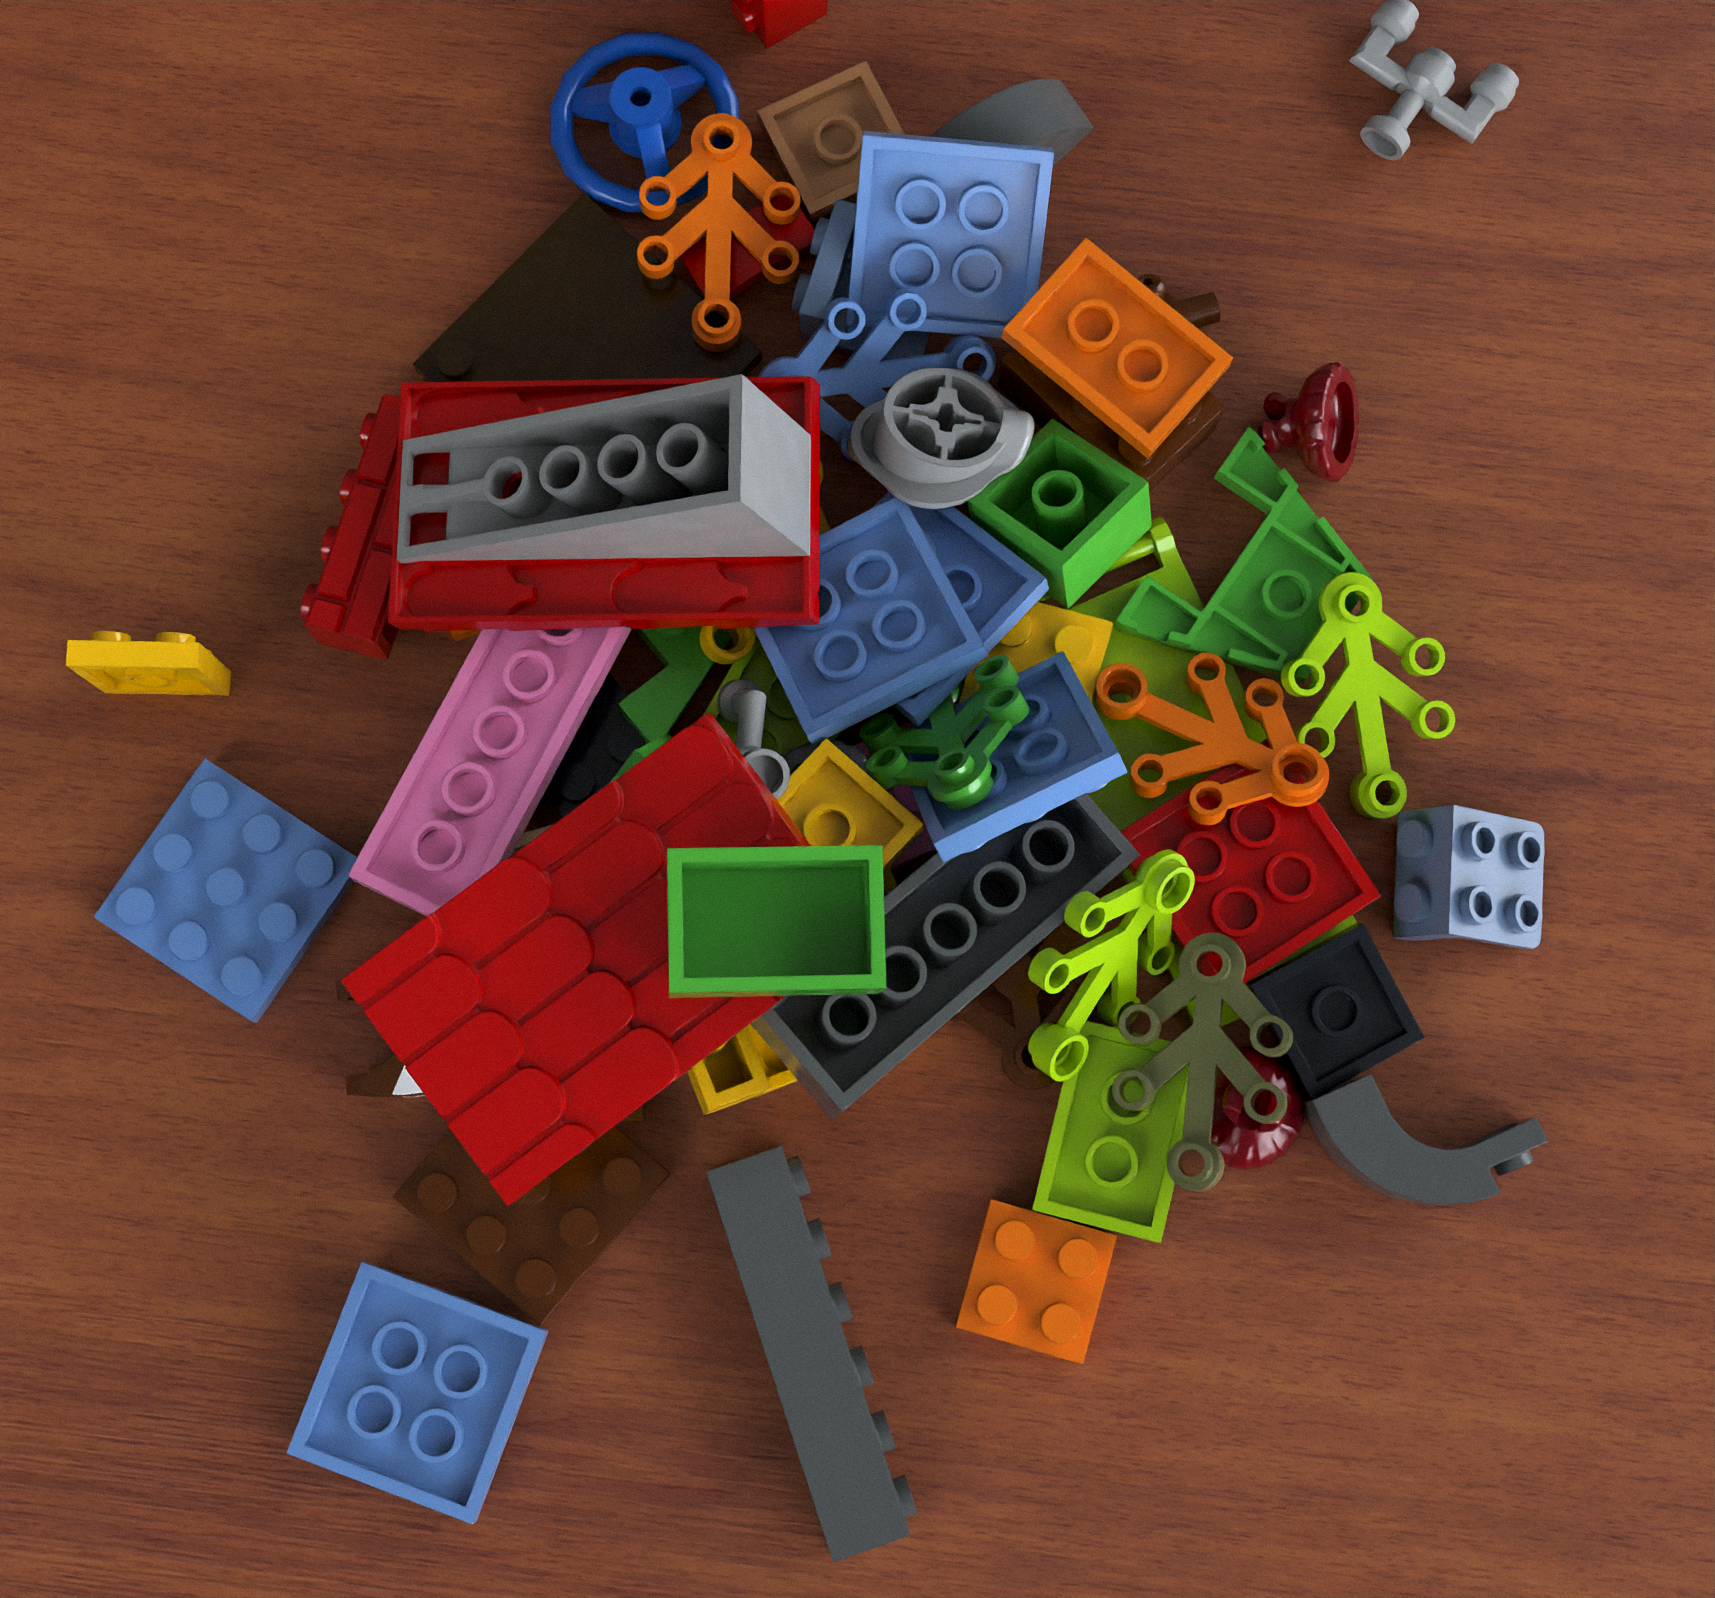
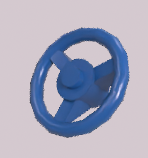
[549,32,740,212]

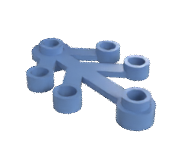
[759,289,996,461]

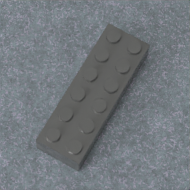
[750,793,1140,1120]

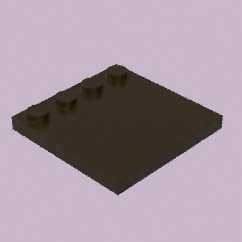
[413,193,762,382]

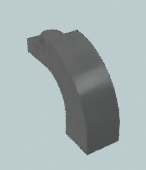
[929,79,1094,166]
[1303,1074,1548,1205]

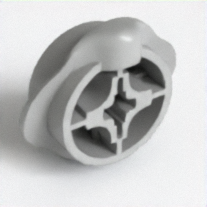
[847,368,1035,509]

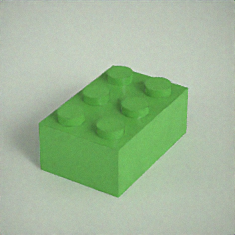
[667,845,886,998]

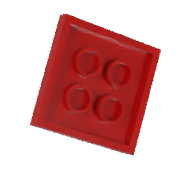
[1120,739,1381,983]

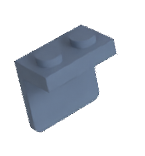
[792,199,931,361]
[1392,805,1545,949]

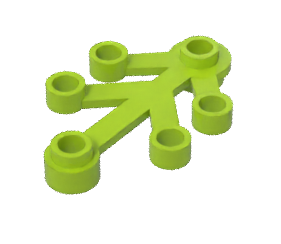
[1281,572,1455,819]
[1028,849,1195,1082]

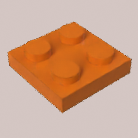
[955,1199,1117,1365]

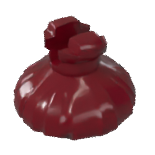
[1257,362,1359,482]
[1211,1046,1304,1170]

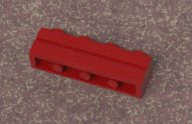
[301,393,400,660]

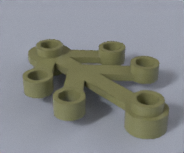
[1112,933,1293,1192]

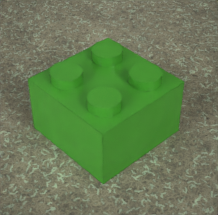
[967,419,1152,609]

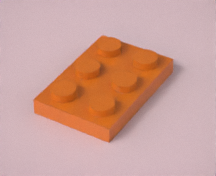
[1002,238,1233,459]

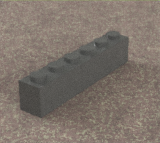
[706,1146,918,1562]

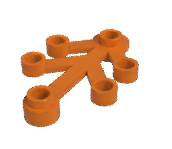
[637,113,801,352]
[1095,652,1329,825]

